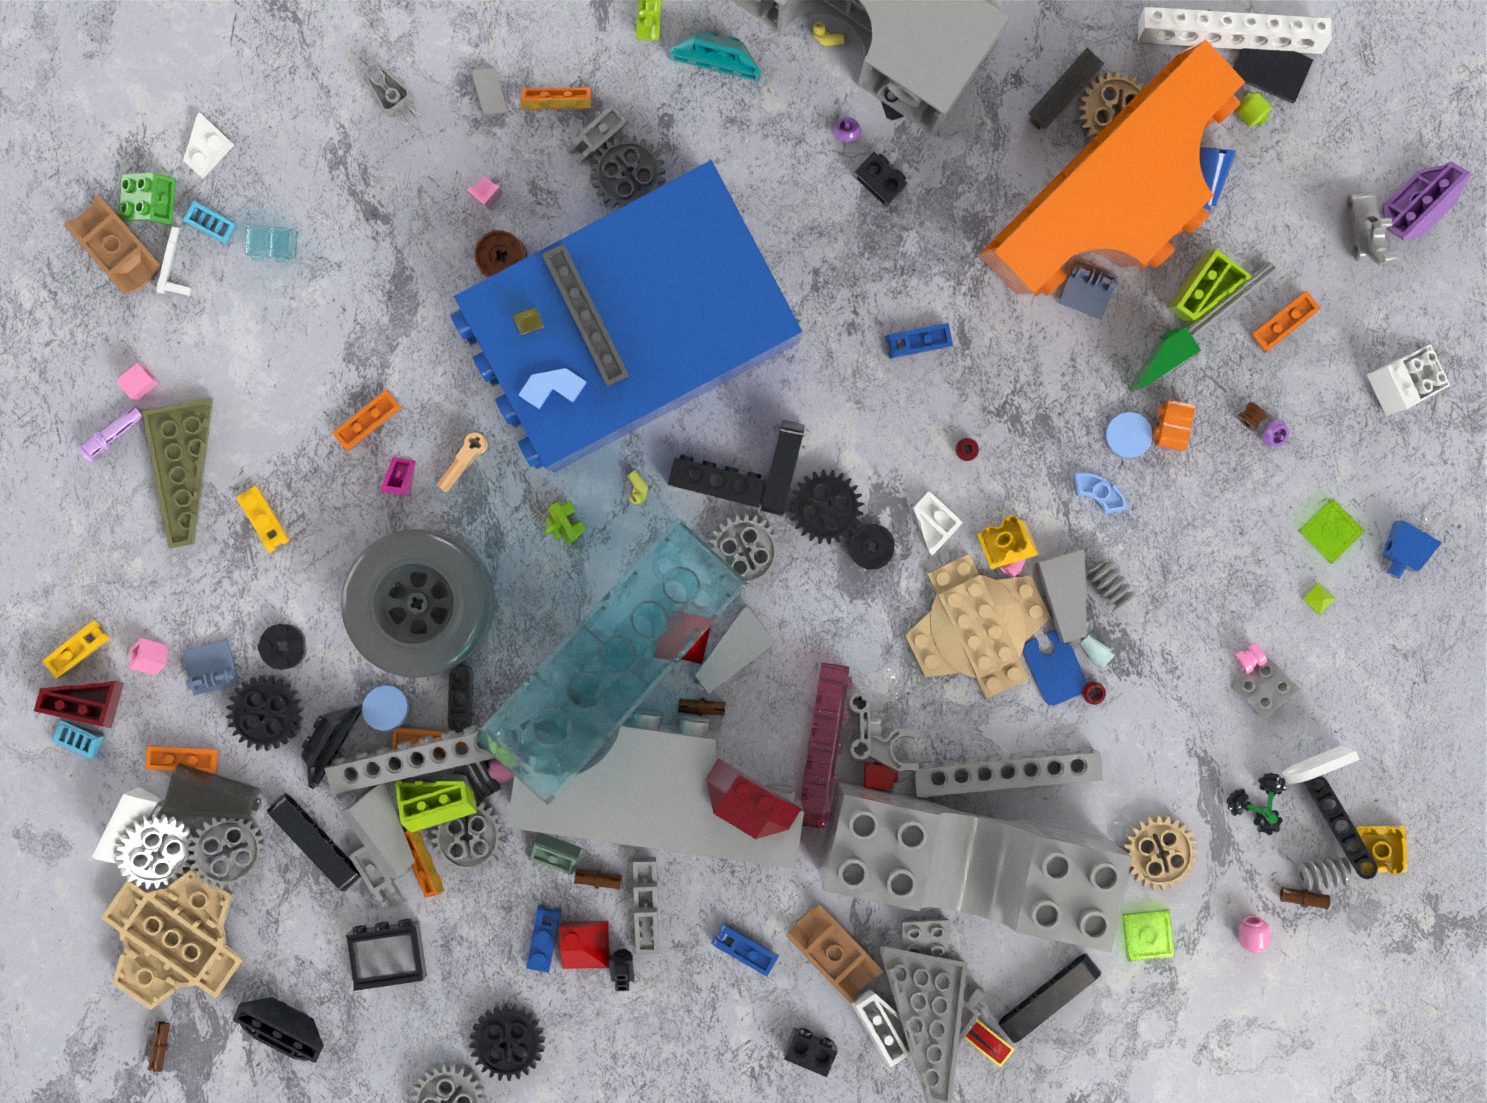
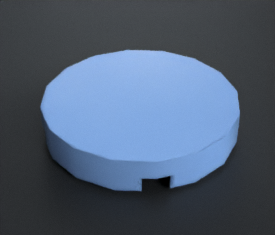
[1105,412,1153,458]
[362,685,410,732]

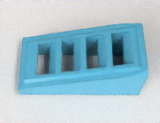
[182,200,237,244]
[52,719,105,759]

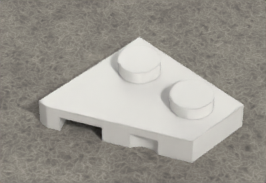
[183,112,234,178]
[913,491,963,555]

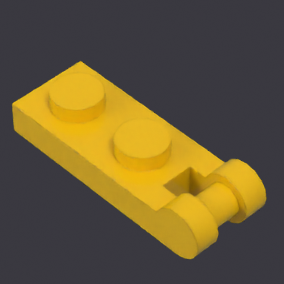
[236,485,290,553]
[42,620,111,679]

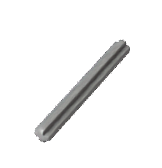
[1187,262,1276,338]

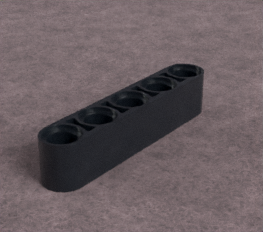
[1305,775,1378,879]
[267,793,361,892]
[998,953,1101,1043]

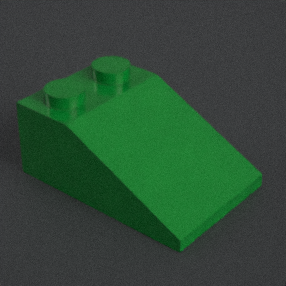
[1129,327,1201,393]

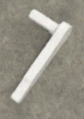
[157,226,192,296]

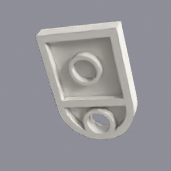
[1282,746,1360,784]

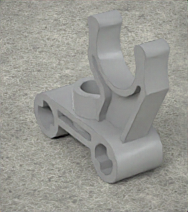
[1346,192,1397,265]
[847,692,919,773]

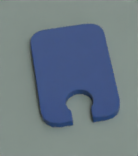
[1023,630,1087,705]

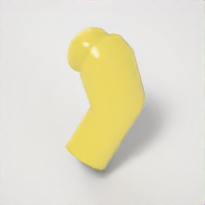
[812,22,844,46]
[627,470,648,505]

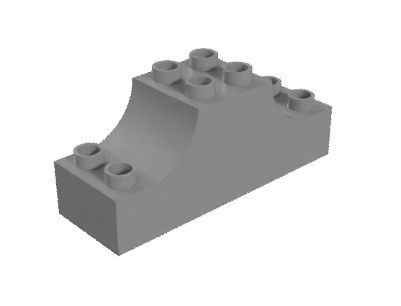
[507,707,804,869]

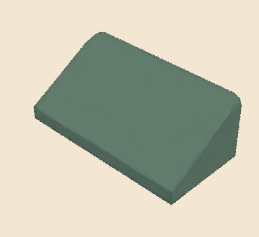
[529,833,581,875]

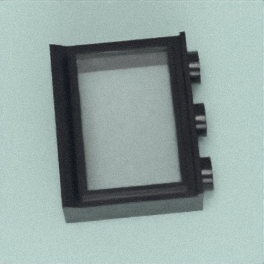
[346,918,427,991]

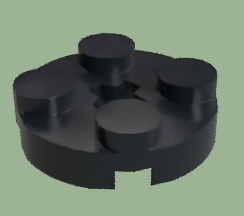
[848,524,895,570]
[257,623,306,670]

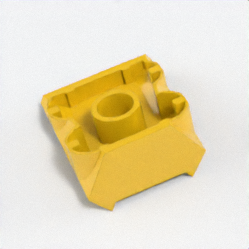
[977,516,1039,569]
[1357,826,1407,875]

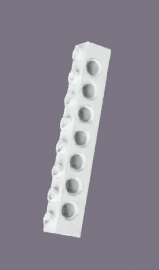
[1138,7,1332,54]

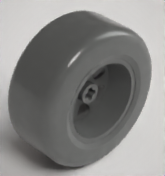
[341,529,495,678]

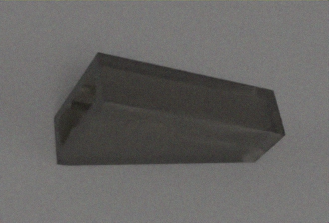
[1028,48,1105,130]
[162,763,262,819]

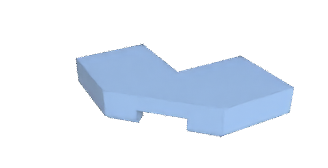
[519,368,587,409]

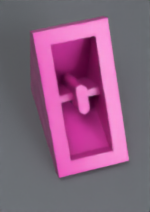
[381,457,416,496]

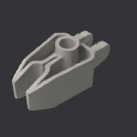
[365,65,421,128]

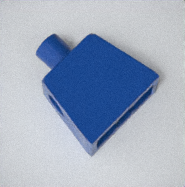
[1382,521,1442,579]

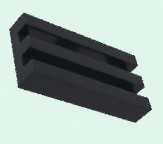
[460,761,501,801]

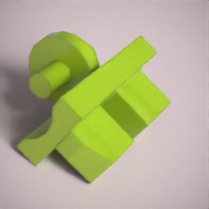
[636,0,662,41]
[544,501,586,545]

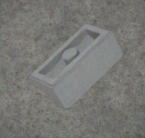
[471,68,508,119]

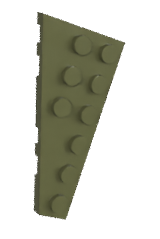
[142,398,213,548]

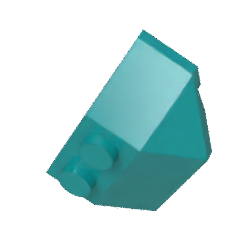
[669,31,761,82]

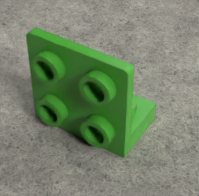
[119,172,176,225]

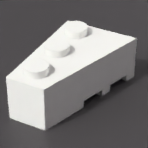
[851,989,911,1067]

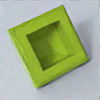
[1302,583,1336,615]

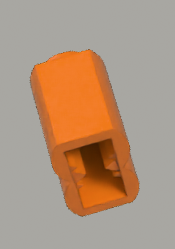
[1152,399,1195,452]

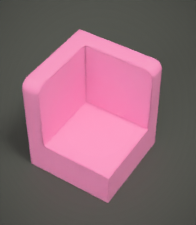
[467,176,503,210]
[117,363,159,400]
[129,638,168,675]

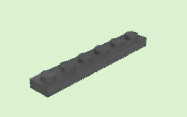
[542,244,630,387]

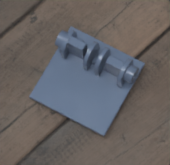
[1059,260,1119,320]
[183,640,239,696]

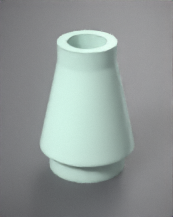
[1080,635,1115,668]

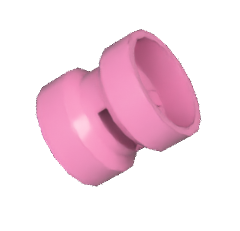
[1234,643,1268,674]

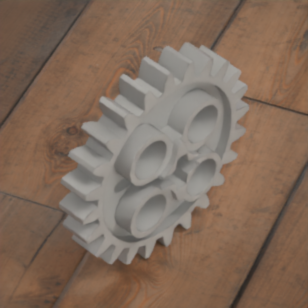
[707,514,783,589]
[431,799,507,876]
[188,814,267,891]
[410,1063,487,1103]

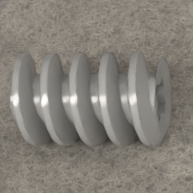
[1086,559,1135,611]
[1297,856,1351,891]

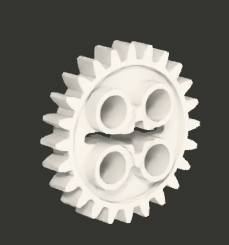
[115,814,195,889]

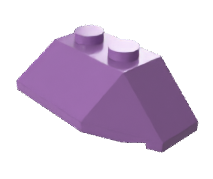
[1384,161,1471,241]

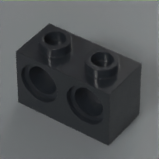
[853,151,908,208]
[783,1027,838,1077]

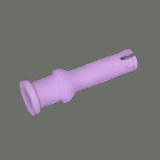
[77,405,143,462]

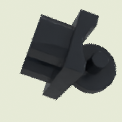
[609,949,635,991]

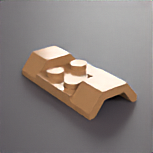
[63,194,161,295]
[786,903,884,1004]

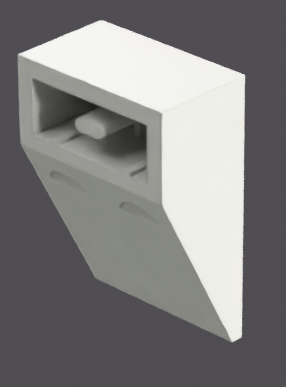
[1367,344,1450,417]

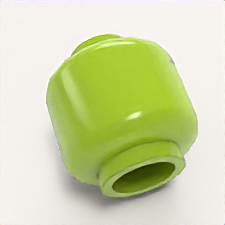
[1236,91,1272,127]

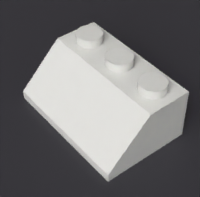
[92,787,164,864]

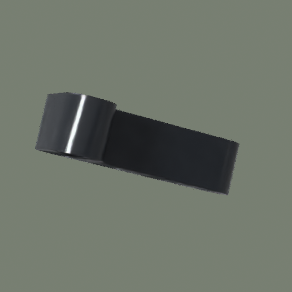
[760,420,805,516]

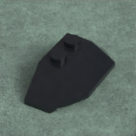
[300,704,363,789]
[233,997,324,1063]

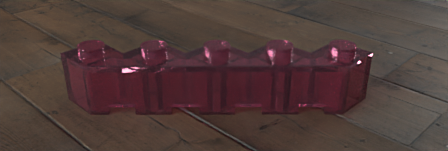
[800,662,853,829]

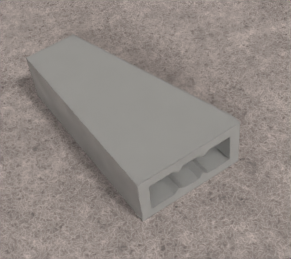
[1036,549,1087,646]
[694,605,775,694]
[339,783,415,878]

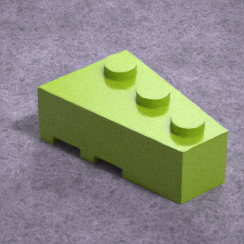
[1166,249,1252,321]
[395,781,477,833]

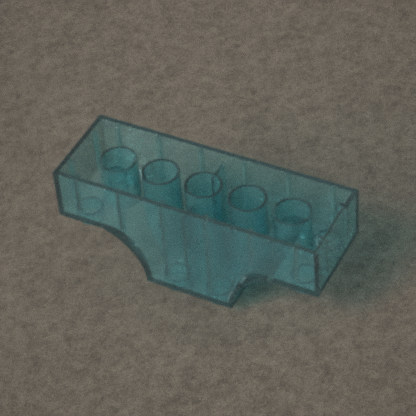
[474,518,749,805]

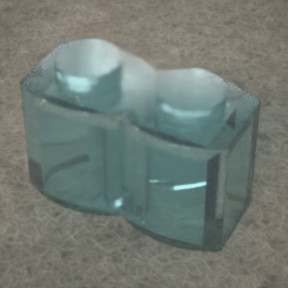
[245,226,298,263]

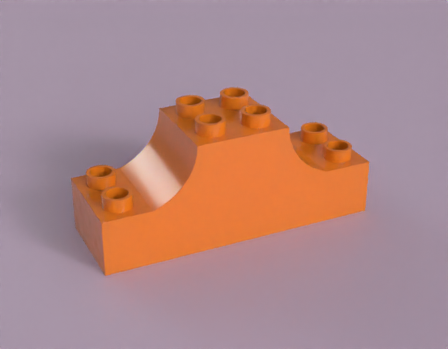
[978,39,1245,296]

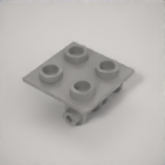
[1232,656,1300,719]
[901,916,949,958]

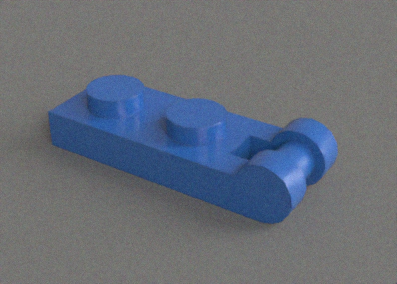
[884,323,953,359]
[526,904,562,973]
[711,923,779,977]

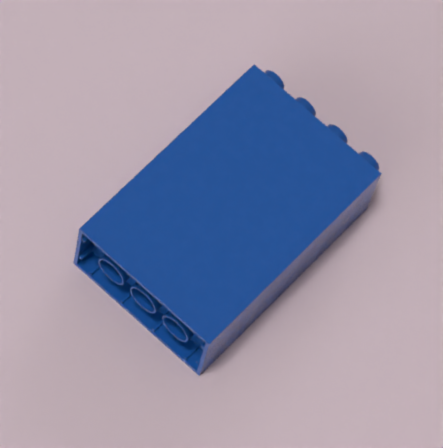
[450,160,803,473]

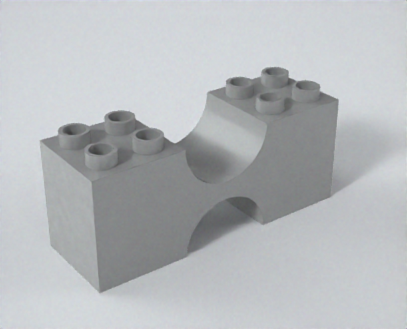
[730,0,1009,136]
[818,779,1132,953]

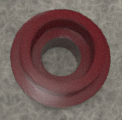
[955,438,979,461]
[1082,681,1106,705]

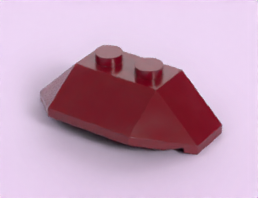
[706,758,801,839]

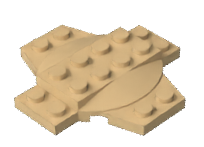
[905,554,1051,699]
[101,869,245,1010]

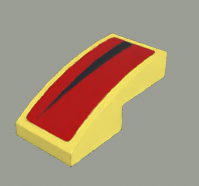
[964,1018,1015,1067]

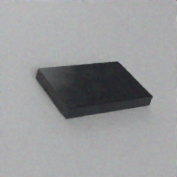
[1233,48,1314,104]

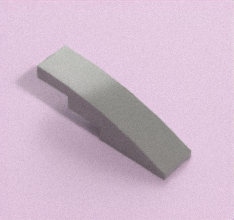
[633,857,659,954]

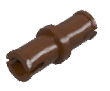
[678,698,726,716]
[574,869,622,890]
[1280,887,1331,910]
[147,1021,171,1072]

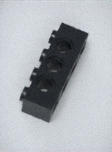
[668,455,765,508]

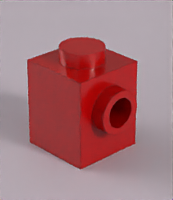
[864,761,898,789]

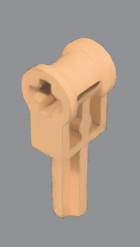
[437,432,488,492]

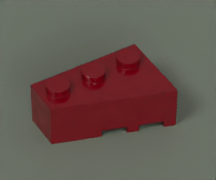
[34,681,124,728]

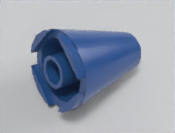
[1199,147,1236,210]

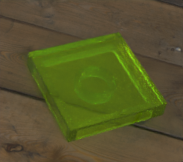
[1298,498,1365,564]
[1122,909,1175,962]

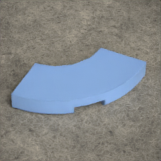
[1073,472,1129,514]

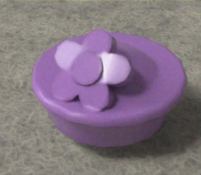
[833,118,862,143]
[1262,420,1289,447]

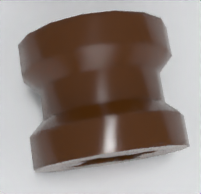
[1237,402,1267,431]

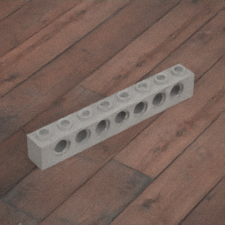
[324,720,515,795]
[913,746,1103,798]

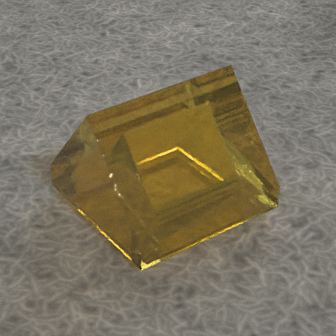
[513,307,544,335]

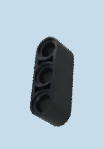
[448,665,473,733]

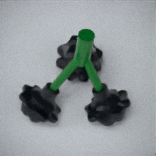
[1227,773,1287,836]

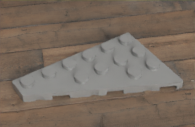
[880,946,967,1103]

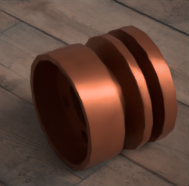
[474,230,528,277]

